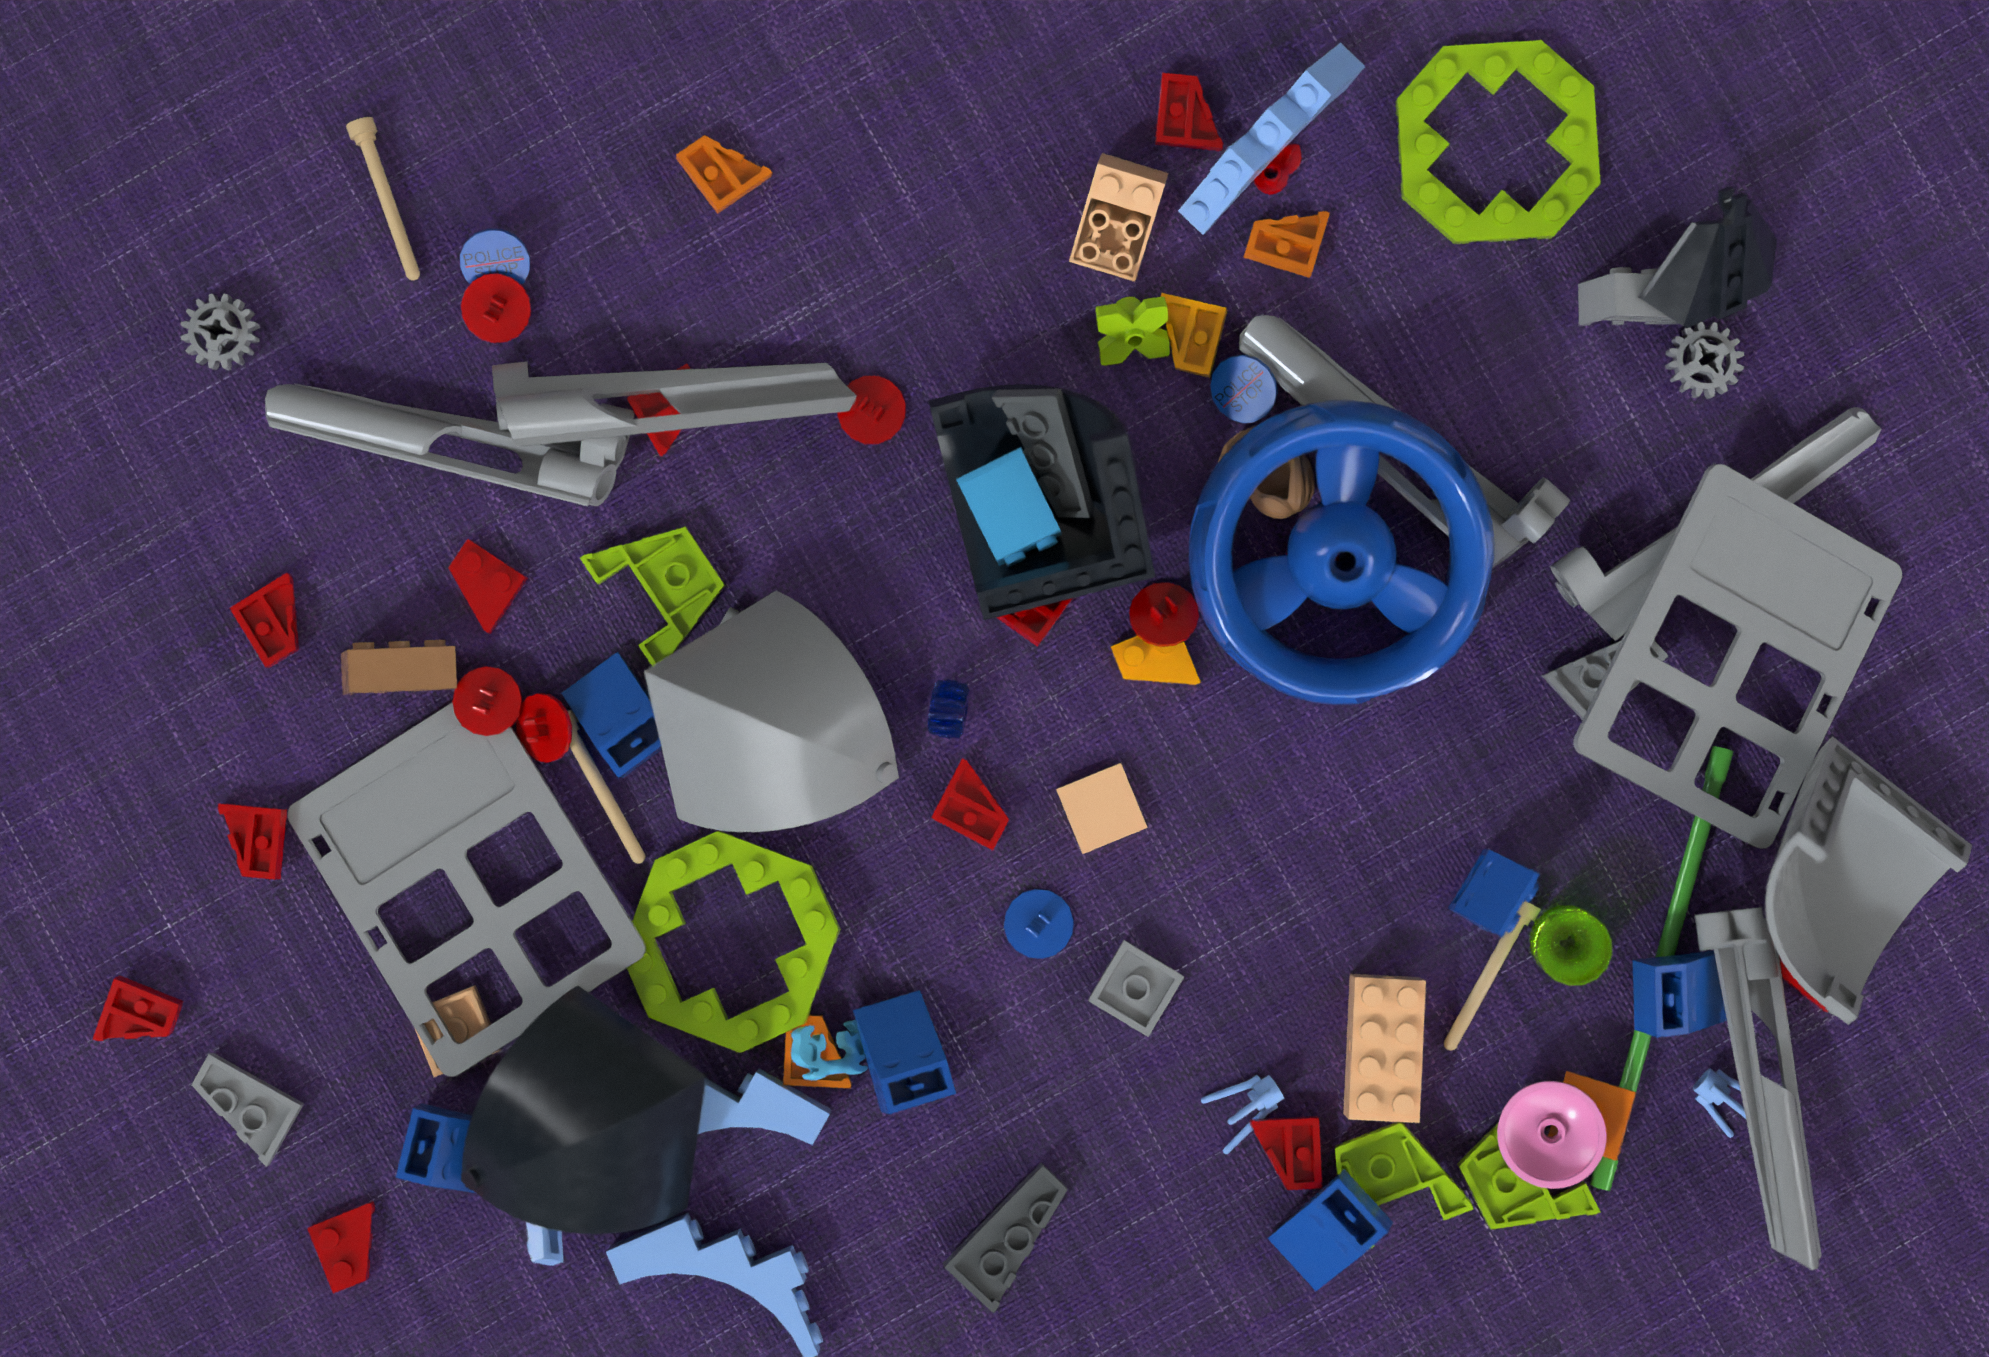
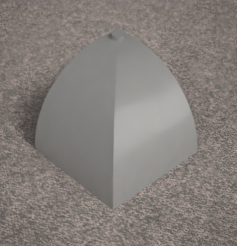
[644,591,899,832]
[1766,736,1972,1025]

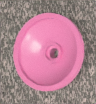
[1497,1081,1606,1189]

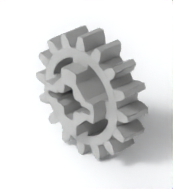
[181,294,260,371]
[1665,322,1744,399]

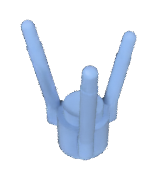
[1693,1068,1746,1138]
[1201,1075,1284,1154]

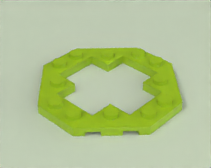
[1396,40,1601,244]
[627,831,841,1053]

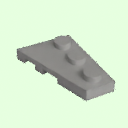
[1541,640,1668,720]
[192,1053,304,1167]

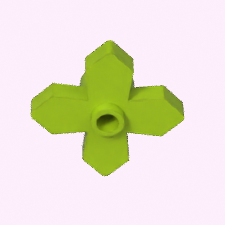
[1095,297,1170,366]

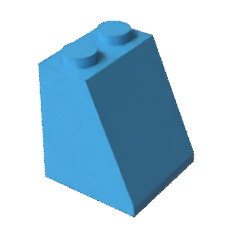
[956,448,1062,567]

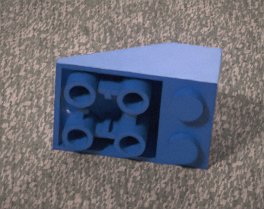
[561,652,662,778]
[1448,849,1540,937]
[1632,951,1727,1037]
[853,990,956,1114]
[395,1103,476,1193]
[1268,1169,1393,1291]

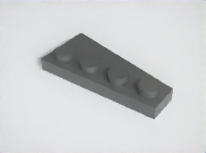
[992,389,1095,517]
[943,1162,1068,1313]

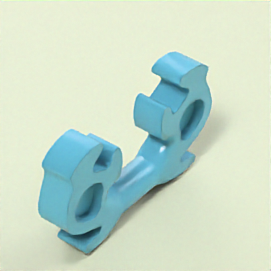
[791,1020,868,1081]

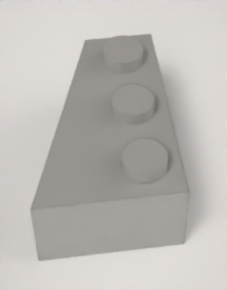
[1578,267,1679,326]

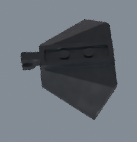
[1639,186,1777,328]

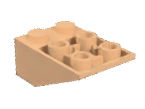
[1069,153,1168,282]

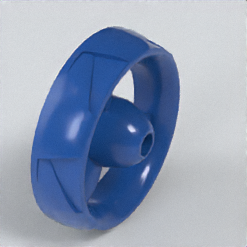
[1188,400,1495,705]

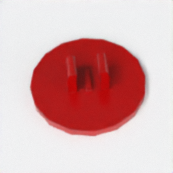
[461,273,531,343]
[837,376,906,444]
[1129,582,1199,647]
[452,666,523,736]
[516,693,572,763]

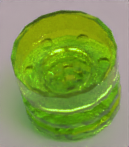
[1529,905,1612,986]

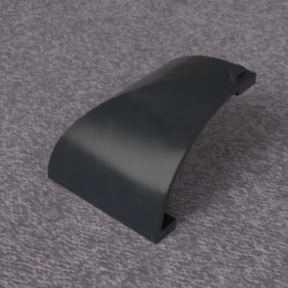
[928,384,1155,620]
[461,986,706,1234]

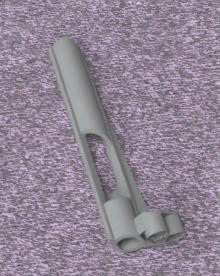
[1239,315,1570,568]
[492,361,857,447]
[265,383,634,506]
[1550,407,1881,641]
[1695,907,1821,1270]

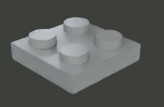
[1088,939,1184,1037]

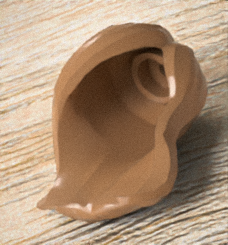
[1218,425,1315,519]

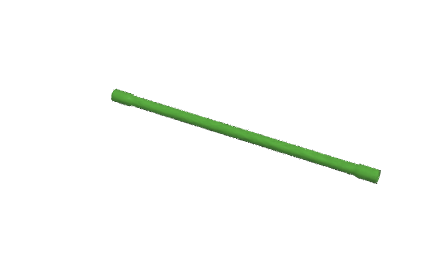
[1589,746,1734,1191]

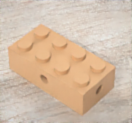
[1343,974,1426,1123]

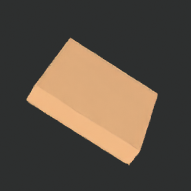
[1056,763,1147,854]
[415,985,501,1077]

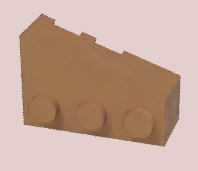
[341,640,457,695]

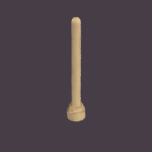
[346,117,420,280]
[568,709,645,864]
[1444,901,1541,1051]

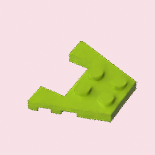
[580,527,726,666]
[1335,1122,1473,1248]
[1457,1123,1600,1230]

